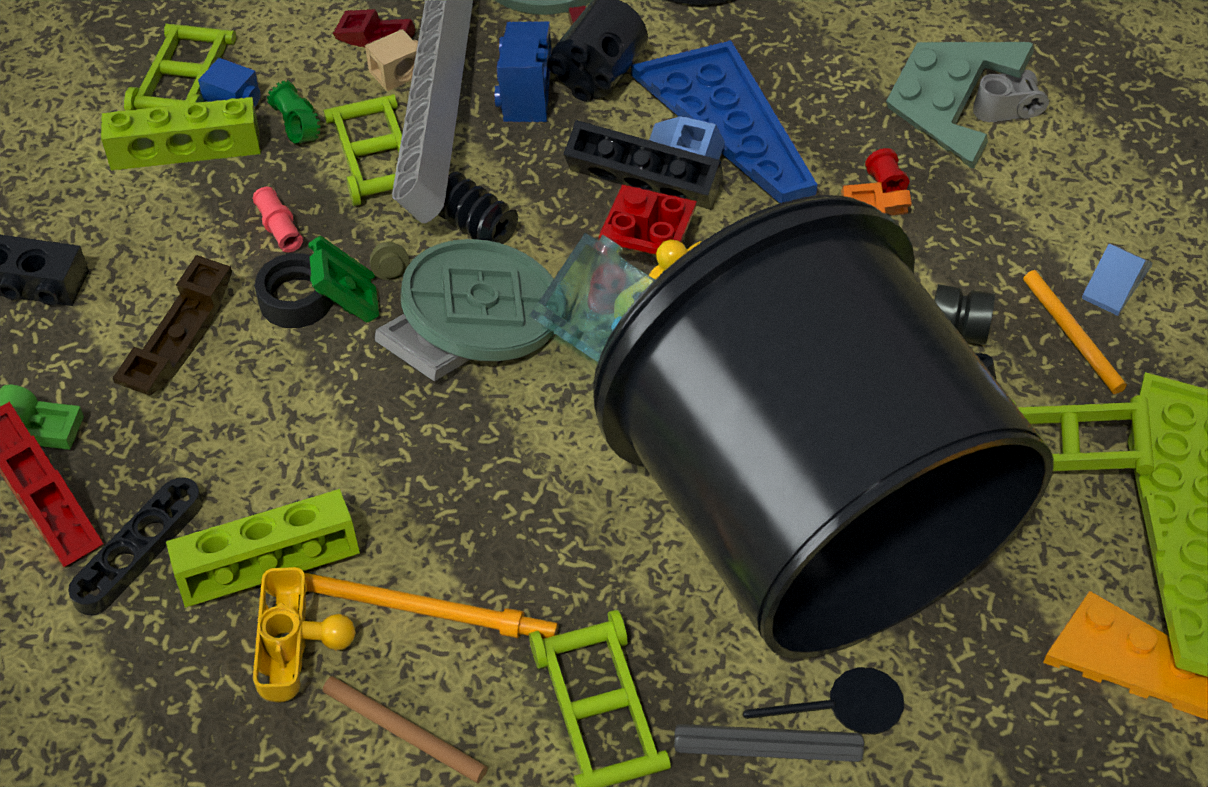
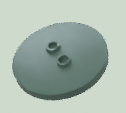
[400,239,562,361]

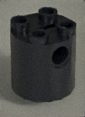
[547,0,648,102]

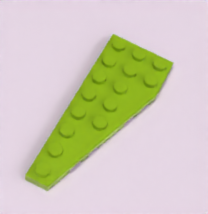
[1128,372,1208,677]

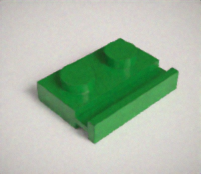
[308,235,379,323]

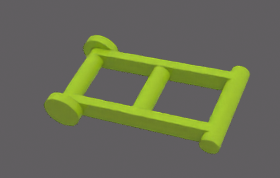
[124,24,236,111]
[323,94,402,206]
[1011,395,1154,475]
[529,609,671,787]

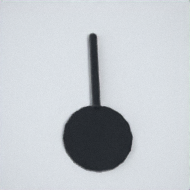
[743,667,904,735]

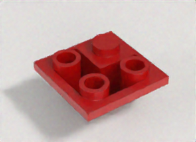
[599,185,697,255]

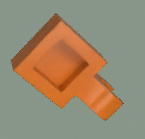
[841,182,912,215]

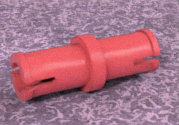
[253,186,303,253]

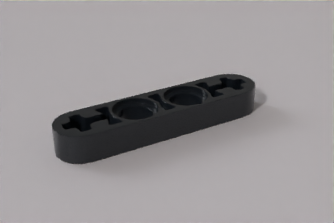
[68,477,202,615]

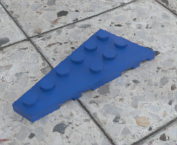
[631,41,817,203]

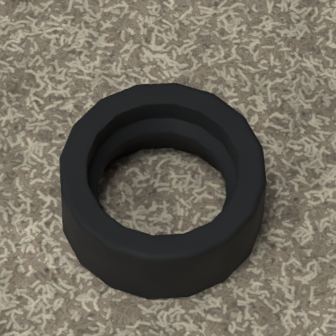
[254,253,333,328]

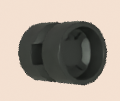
[934,284,995,345]

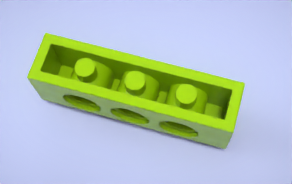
[101,97,260,171]
[166,489,360,608]

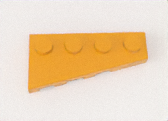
[1043,591,1208,720]

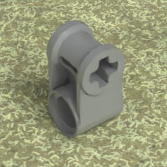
[973,70,1049,122]

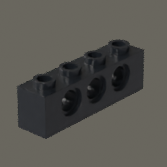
[563,120,723,210]
[0,235,89,306]

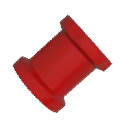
[865,148,910,193]

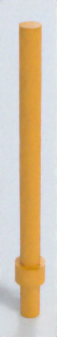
[304,572,559,639]

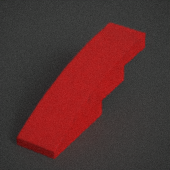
[0,402,104,568]

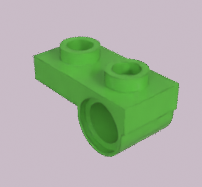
[0,384,84,450]

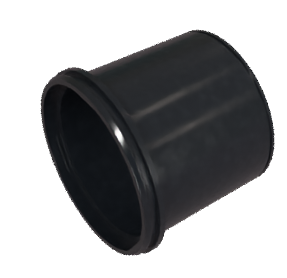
[593,195,1054,658]

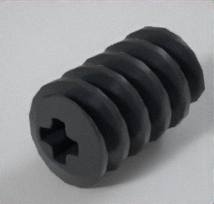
[438,171,518,244]

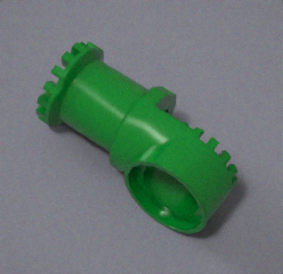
[267,80,320,143]

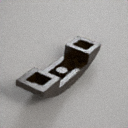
[112,255,232,396]

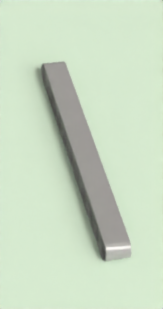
[392,0,473,223]

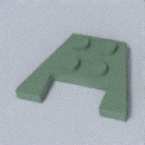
[886,42,1034,169]

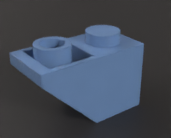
[649,116,725,160]

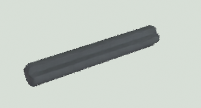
[674,724,864,762]

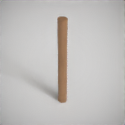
[322,676,488,784]

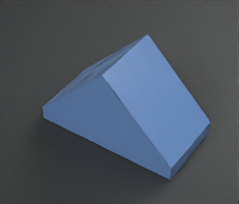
[1082,244,1153,316]

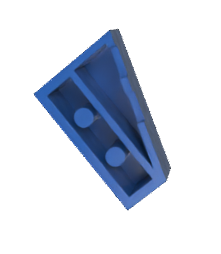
[495,21,552,122]

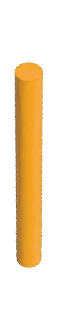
[1023,270,1127,395]

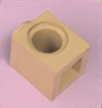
[365,29,418,91]

